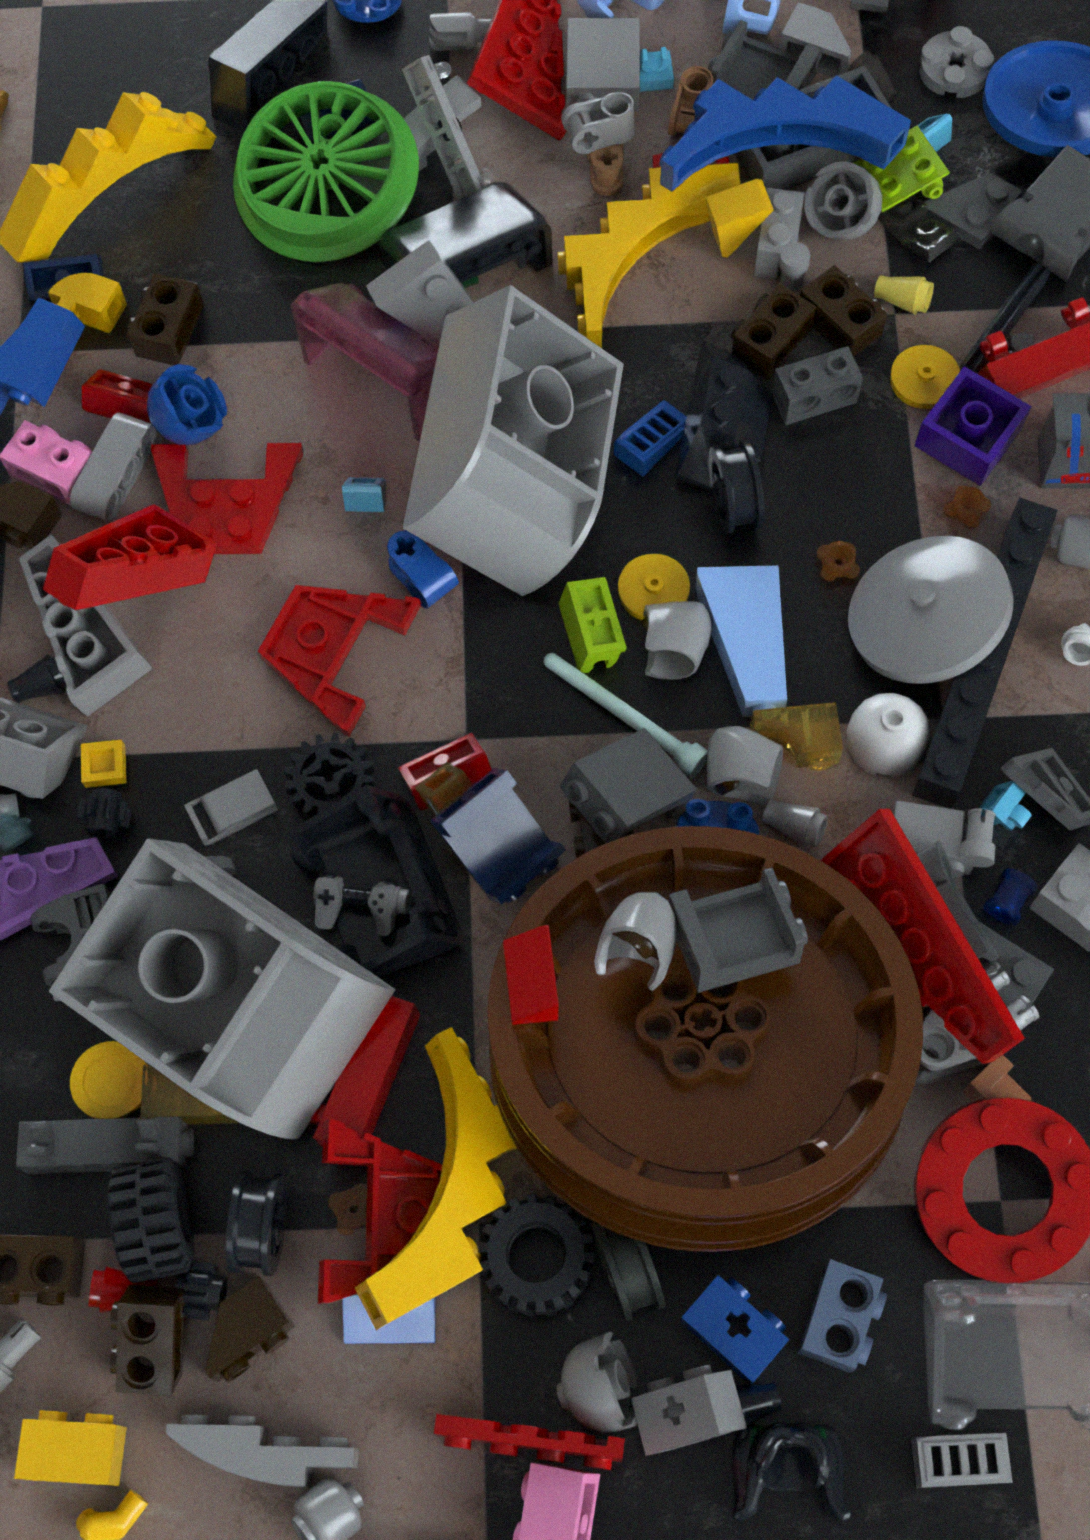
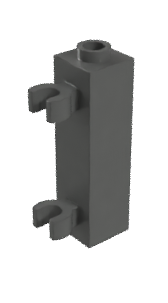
[16,1116,194,1174]

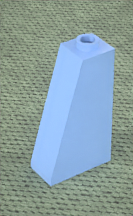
[695,565,787,721]

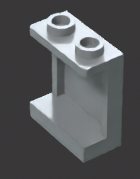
[567,18,640,112]

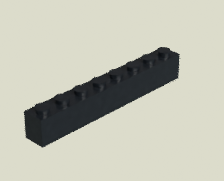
[912,497,1058,809]

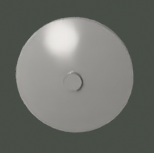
[848,536,1014,684]

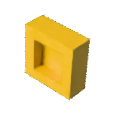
[81,739,127,788]

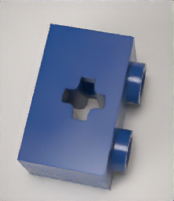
[680,1275,789,1385]

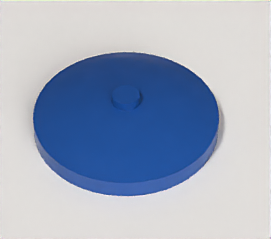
[983,41,1090,158]

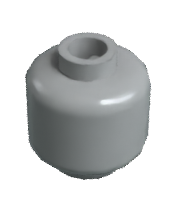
[1051,514,1090,569]
[290,1478,364,1540]

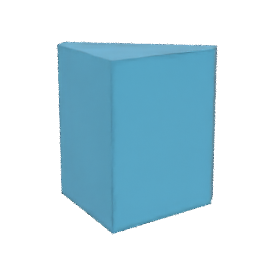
[918,113,952,152]
[342,477,386,512]

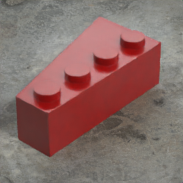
[43,504,217,611]

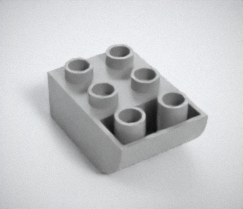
[403,285,624,596]
[48,838,396,1139]

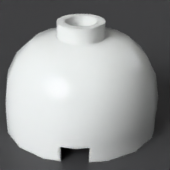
[846,693,930,778]

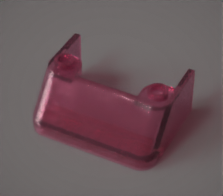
[291,283,439,442]

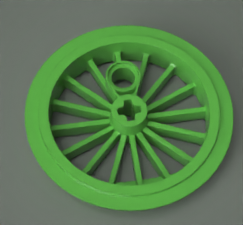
[233,81,419,262]

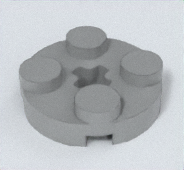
[919,26,994,98]

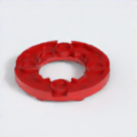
[913,1096,1090,1283]

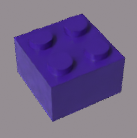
[914,366,1032,486]

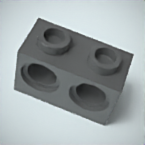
[772,346,863,425]

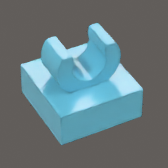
[640,47,674,92]
[979,781,1032,831]

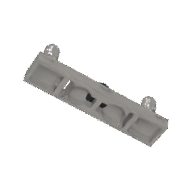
[402,55,496,200]

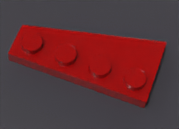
[433,1414,625,1470]

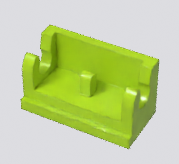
[559,577,627,673]

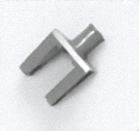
[915,961,1039,1084]

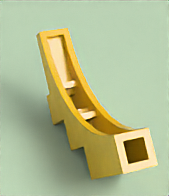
[0,92,217,263]
[557,163,740,348]
[355,1027,516,1330]

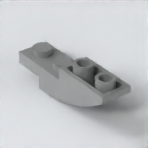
[166,1415,359,1488]

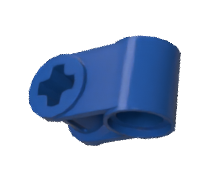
[387,530,459,609]

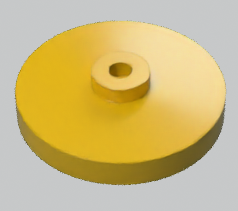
[890,345,960,409]
[618,554,690,620]
[70,1041,151,1119]

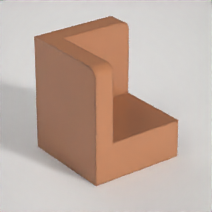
[963,1055,1031,1102]

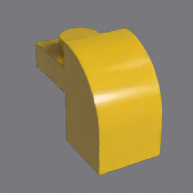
[48,273,127,334]

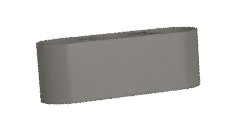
[70,412,157,522]

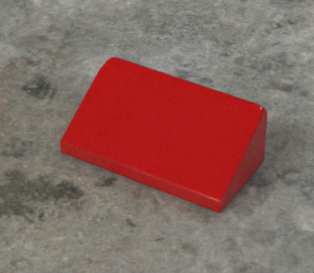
[82,369,153,424]
[398,733,492,810]
[503,925,559,1025]

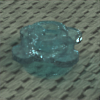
[0,815,33,852]

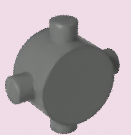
[1007,333,1036,354]

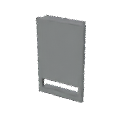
[184,769,278,847]

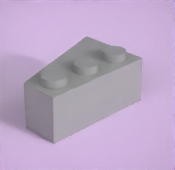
[366,240,474,346]

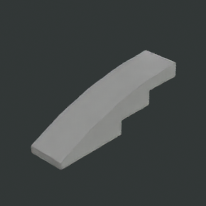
[349,75,481,203]

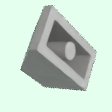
[780,2,852,77]

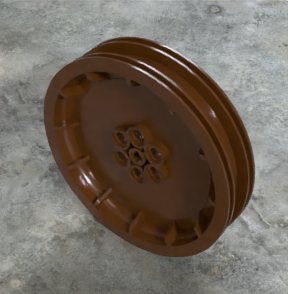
[488,826,923,1252]

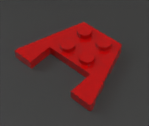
[151,443,304,554]
[258,585,421,737]
[318,1119,442,1304]

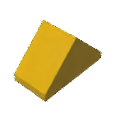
[706,179,774,258]

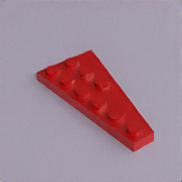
[466,0,566,141]
[820,808,1025,1064]

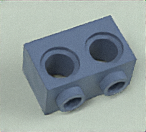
[798,1259,887,1373]

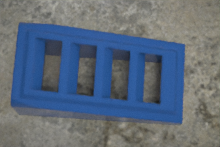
[614,400,687,477]

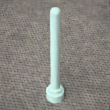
[544,653,708,779]

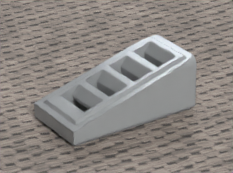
[911,1433,1013,1488]

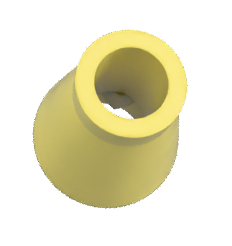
[874,275,934,315]

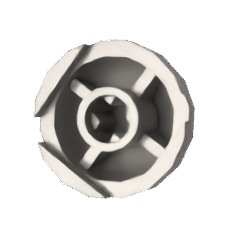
[804,161,882,240]
[557,1331,639,1433]

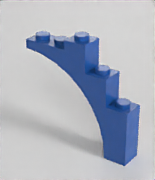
[659,75,911,192]
[0,297,85,416]

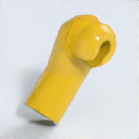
[76,1489,149,1540]

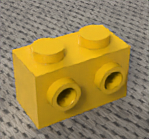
[14,1410,127,1486]

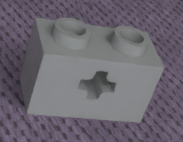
[631,1365,747,1456]

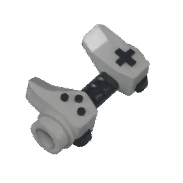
[313,872,412,936]

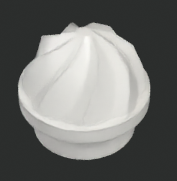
[1061,623,1090,666]

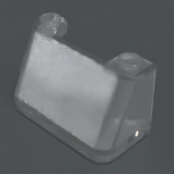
[923,1280,1090,1430]

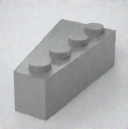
[19,534,153,717]

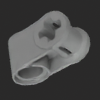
[561,92,635,154]

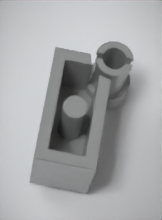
[754,188,811,292]
[892,800,996,877]

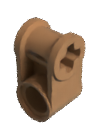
[668,66,713,136]
[586,140,624,196]

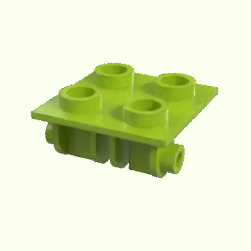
[853,125,950,212]

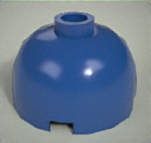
[147,364,227,445]

